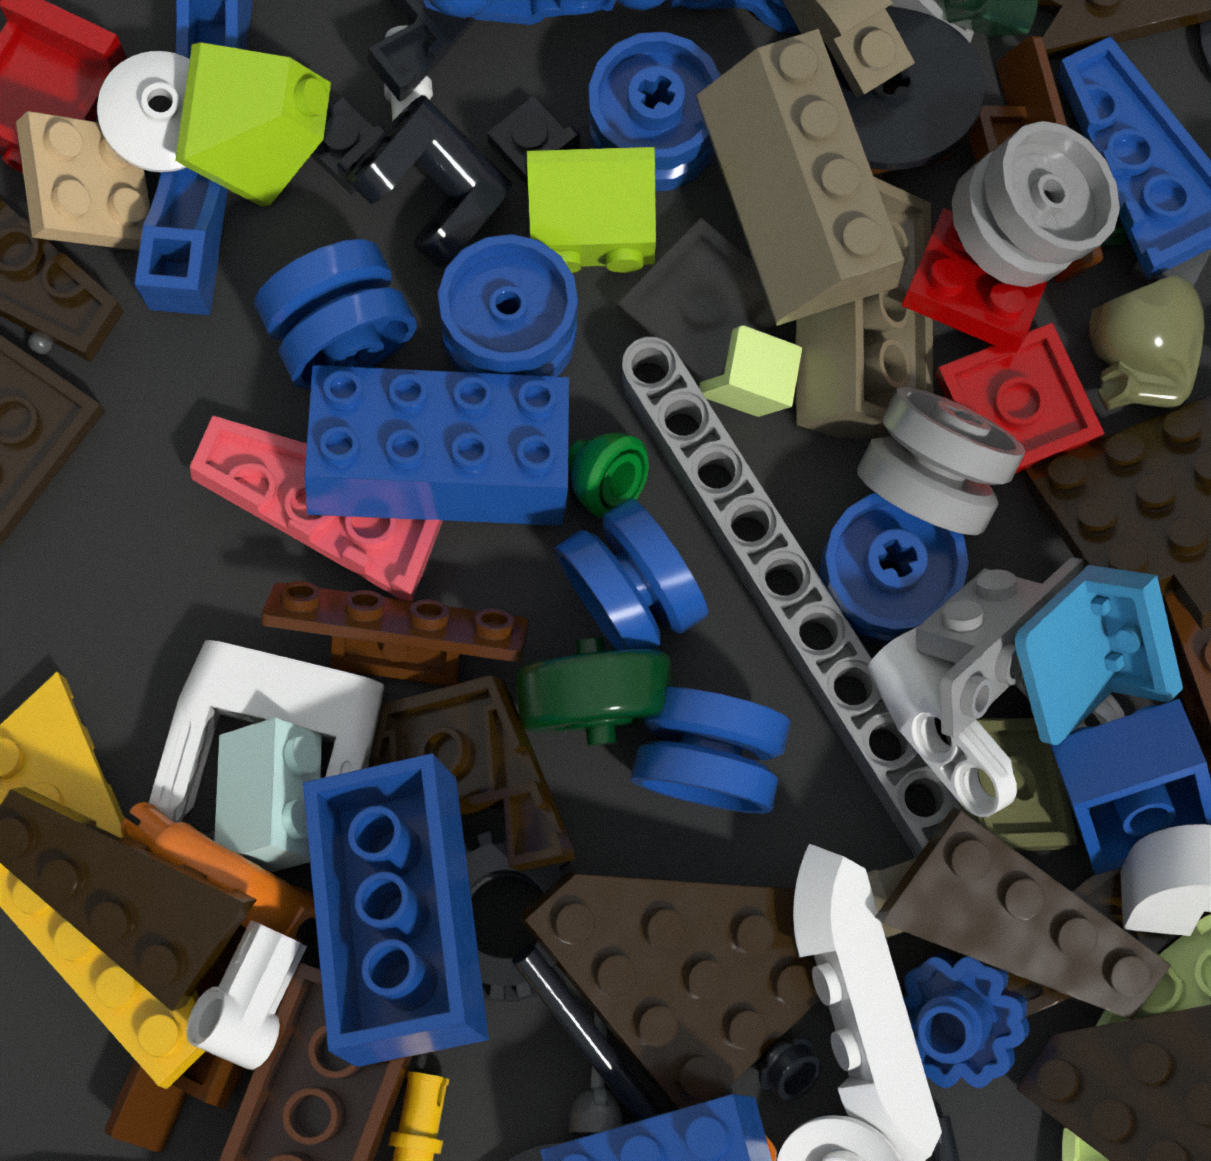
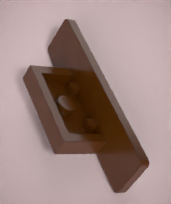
[968,36,1103,283]
[261,581,529,686]
[105,925,246,1152]

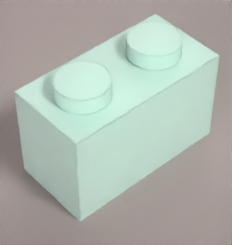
[214,717,322,872]

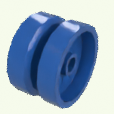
[588,32,721,191]
[438,234,578,377]
[253,239,417,390]
[817,493,969,647]
[554,498,709,650]
[630,687,791,814]

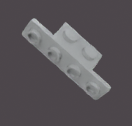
[916,557,1084,738]

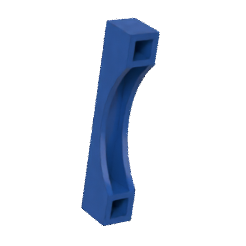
[135,0,253,315]

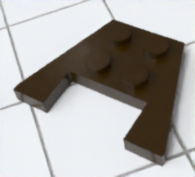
[368,675,575,871]

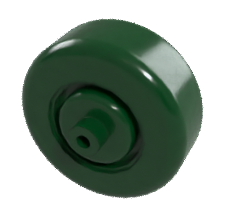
[515,637,675,746]

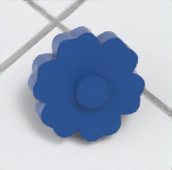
[902,953,1030,1088]

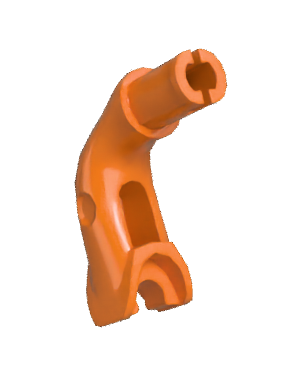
[121,802,316,943]

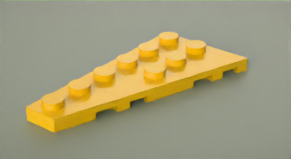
[0,671,205,1089]

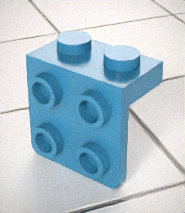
[1015,565,1183,745]

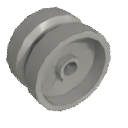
[952,121,1120,287]
[857,387,1025,535]

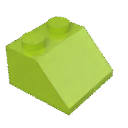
[527,147,656,273]

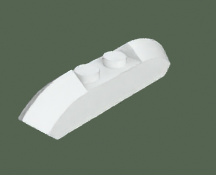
[793,844,942,1161]

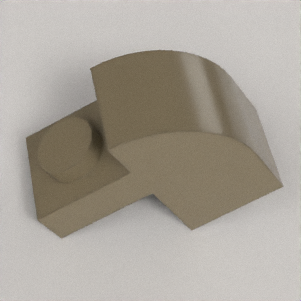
[783,0,915,98]

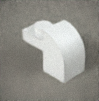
[1120,824,1211,936]

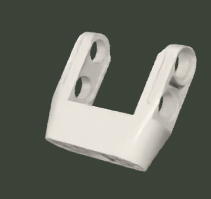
[868,627,1125,817]
[149,640,384,823]

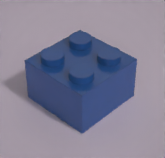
[1050,699,1211,876]

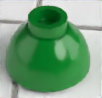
[568,433,649,519]

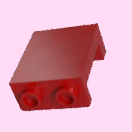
[0,0,127,174]

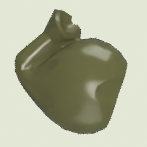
[1089,273,1205,411]

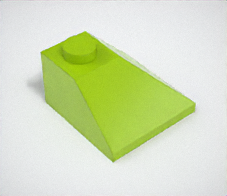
[175,42,331,207]

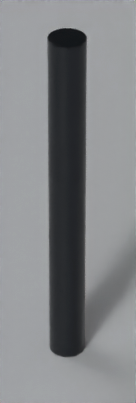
[512,945,664,1122]

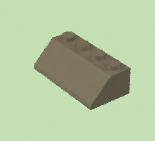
[696,29,904,326]
[795,177,934,439]

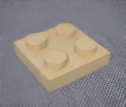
[16,111,150,251]

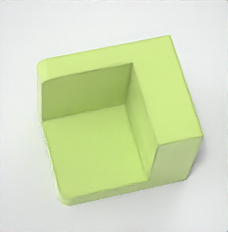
[699,325,803,417]

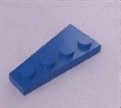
[1056,36,1211,281]

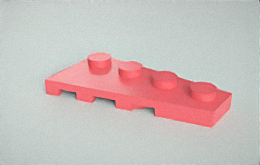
[190,416,443,601]

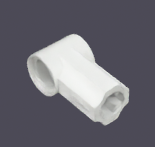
[186,920,307,1070]

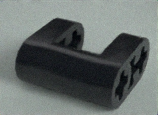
[347,95,512,268]

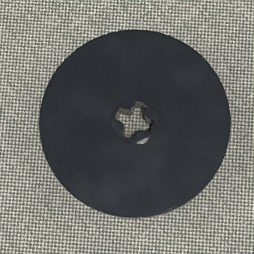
[824,8,985,170]

